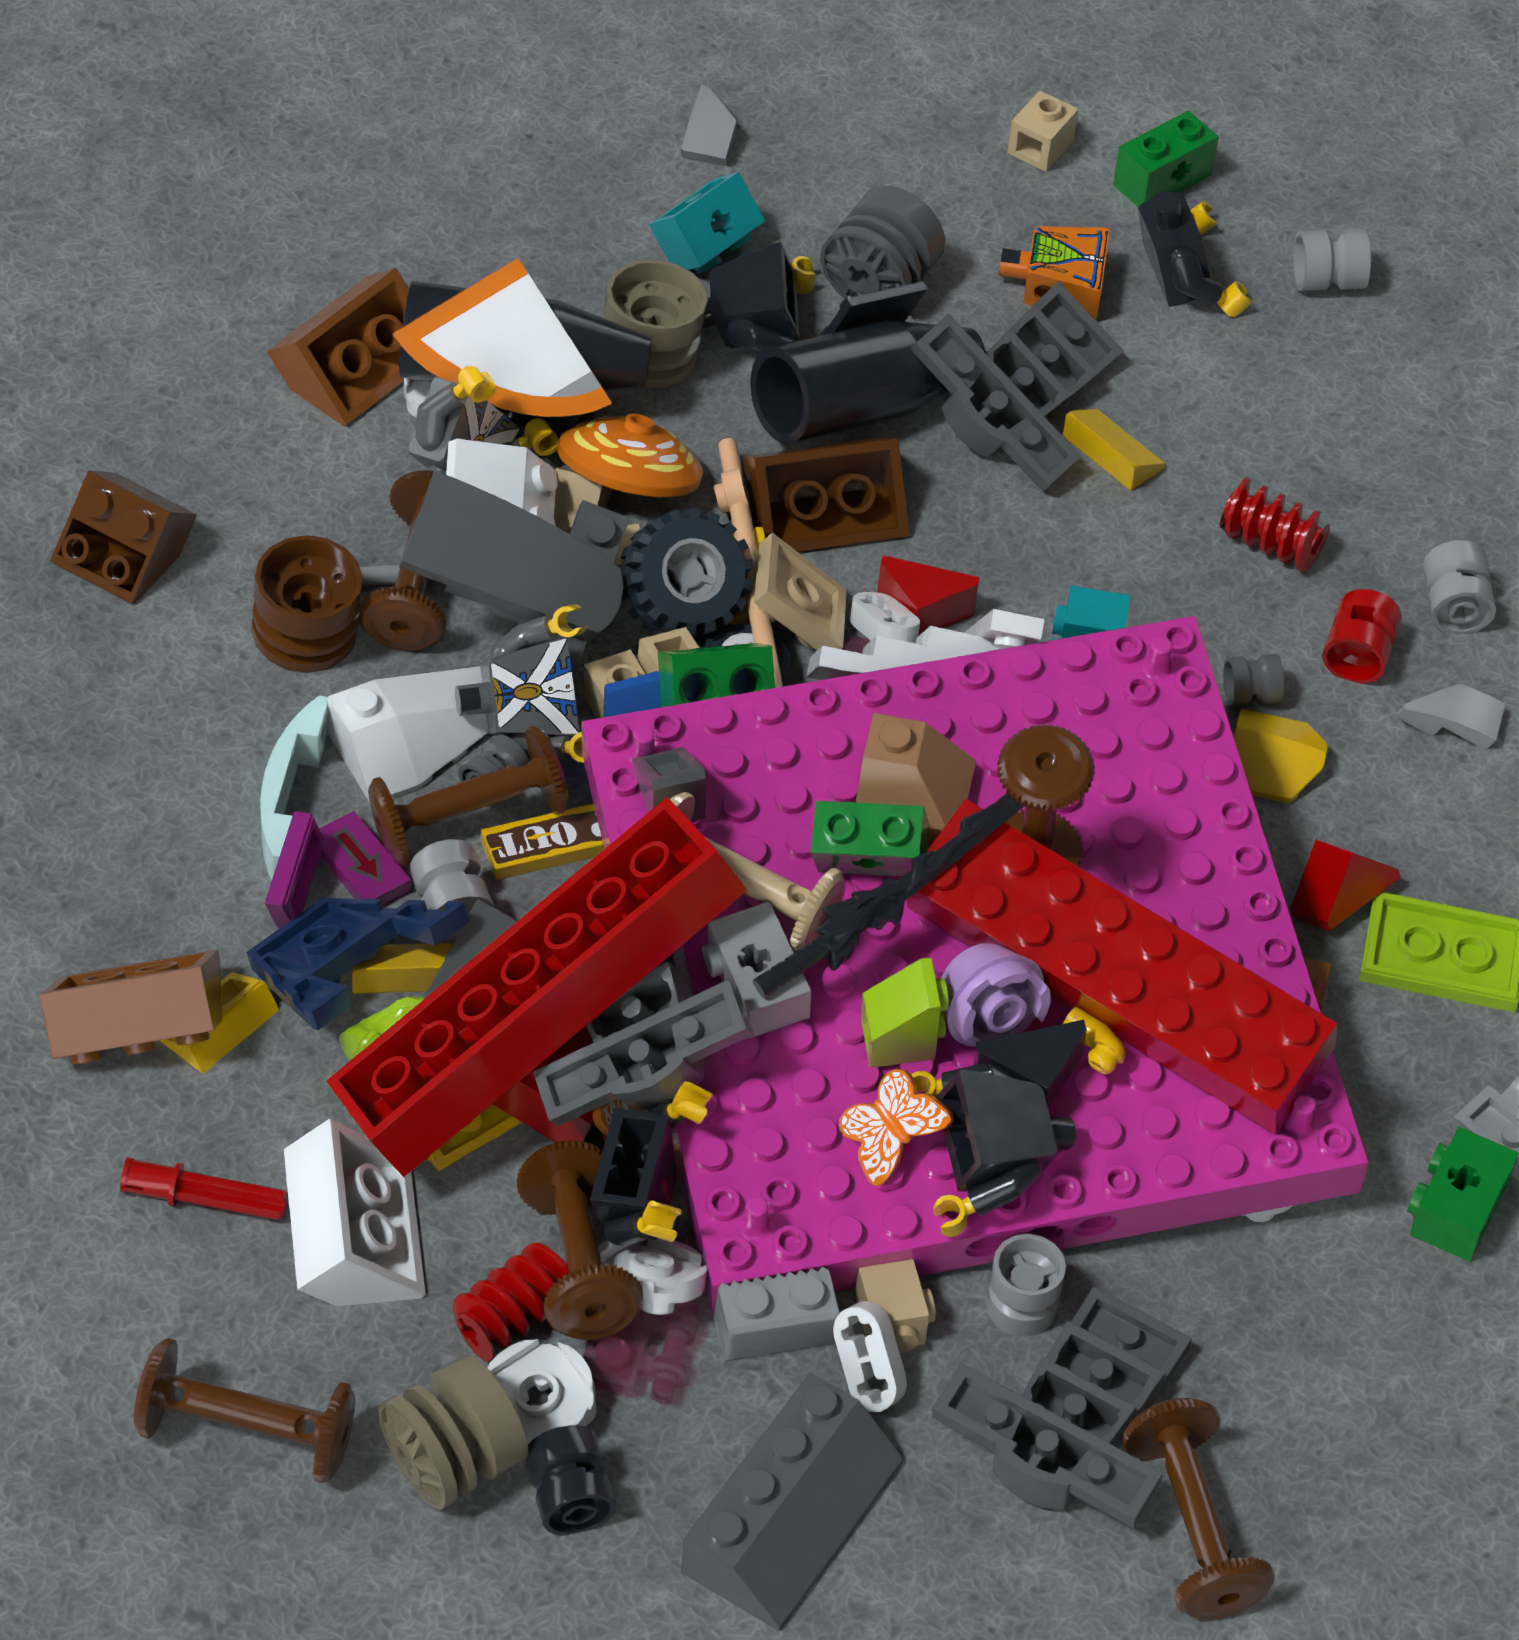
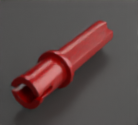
[120,1157,288,1220]

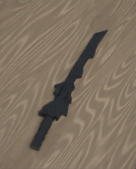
[752,793,1025,998]

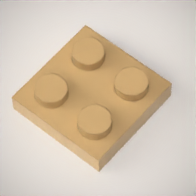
[754,533,847,650]

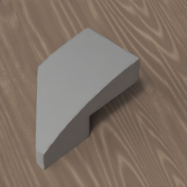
[681,85,737,166]
[1396,683,1505,749]

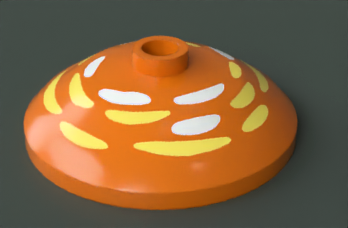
[557,414,703,497]

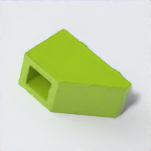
[861,958,949,1067]

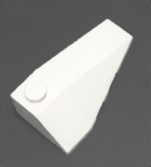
[327,666,490,802]

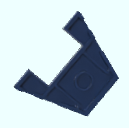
[246,898,470,1030]

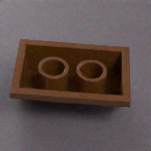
[743,437,910,552]

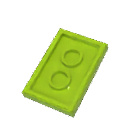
[1359,892,1519,1013]

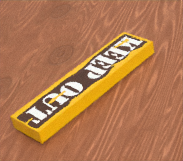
[480,803,604,880]

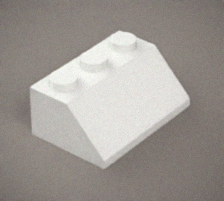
[446,439,558,526]
[284,1118,426,1306]

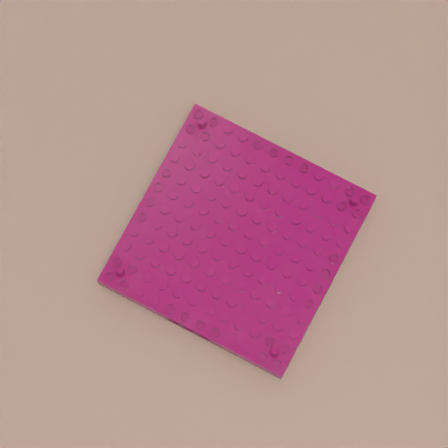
[582,616,1368,1314]

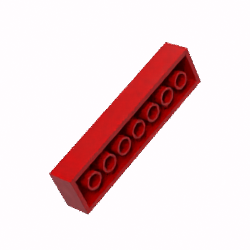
[326,797,748,1177]
[906,798,1338,1134]

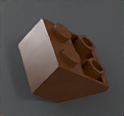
[50,470,197,604]

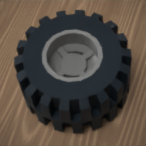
[620,508,754,639]

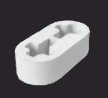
[850,592,920,644]
[833,1301,907,1412]

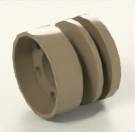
[603,260,708,389]
[378,1355,528,1510]

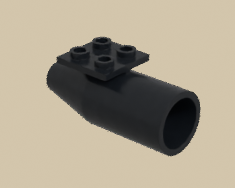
[399,281,652,432]
[750,281,985,444]

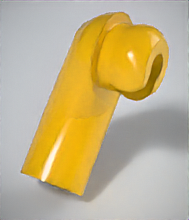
[1063,1006,1126,1074]

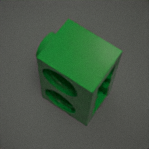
[658,643,775,708]

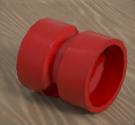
[1322,589,1402,684]

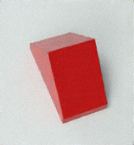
[877,555,980,636]
[1290,839,1401,931]

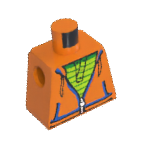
[999,226,1110,321]

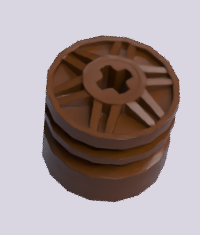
[251,535,363,673]

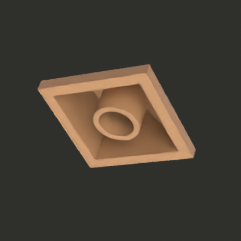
[856,713,976,849]

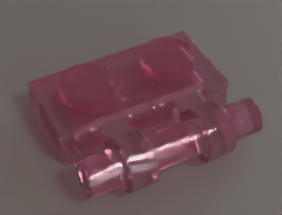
[583,1300,699,1404]

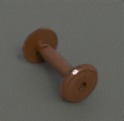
[358,470,447,651]
[997,724,1095,867]
[368,726,568,866]
[517,1140,643,1340]
[134,1338,355,1483]
[1122,1398,1275,1619]

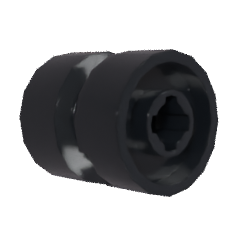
[525,1425,617,1535]

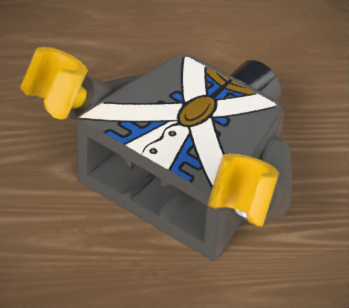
[408,366,559,474]
[455,604,587,763]

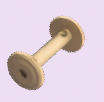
[670,792,845,953]

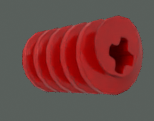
[1219,477,1330,572]
[452,1242,569,1362]

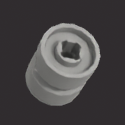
[1293,229,1371,291]
[1423,540,1496,633]
[410,839,495,940]
[986,1234,1066,1337]

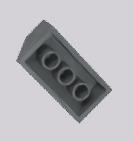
[681,1372,903,1631]

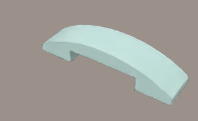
[260,696,328,880]

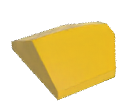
[1234,708,1328,804]

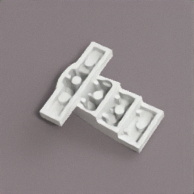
[806,609,1045,680]

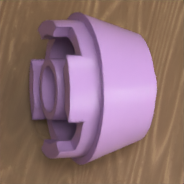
[941,943,1051,1047]

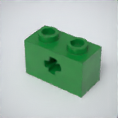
[1113,110,1219,207]
[811,801,930,877]
[1407,1126,1519,1262]

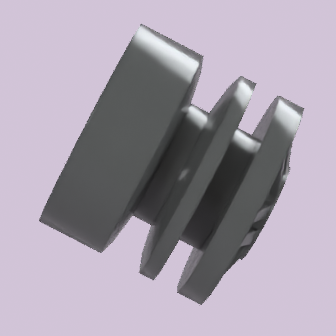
[820,185,946,299]

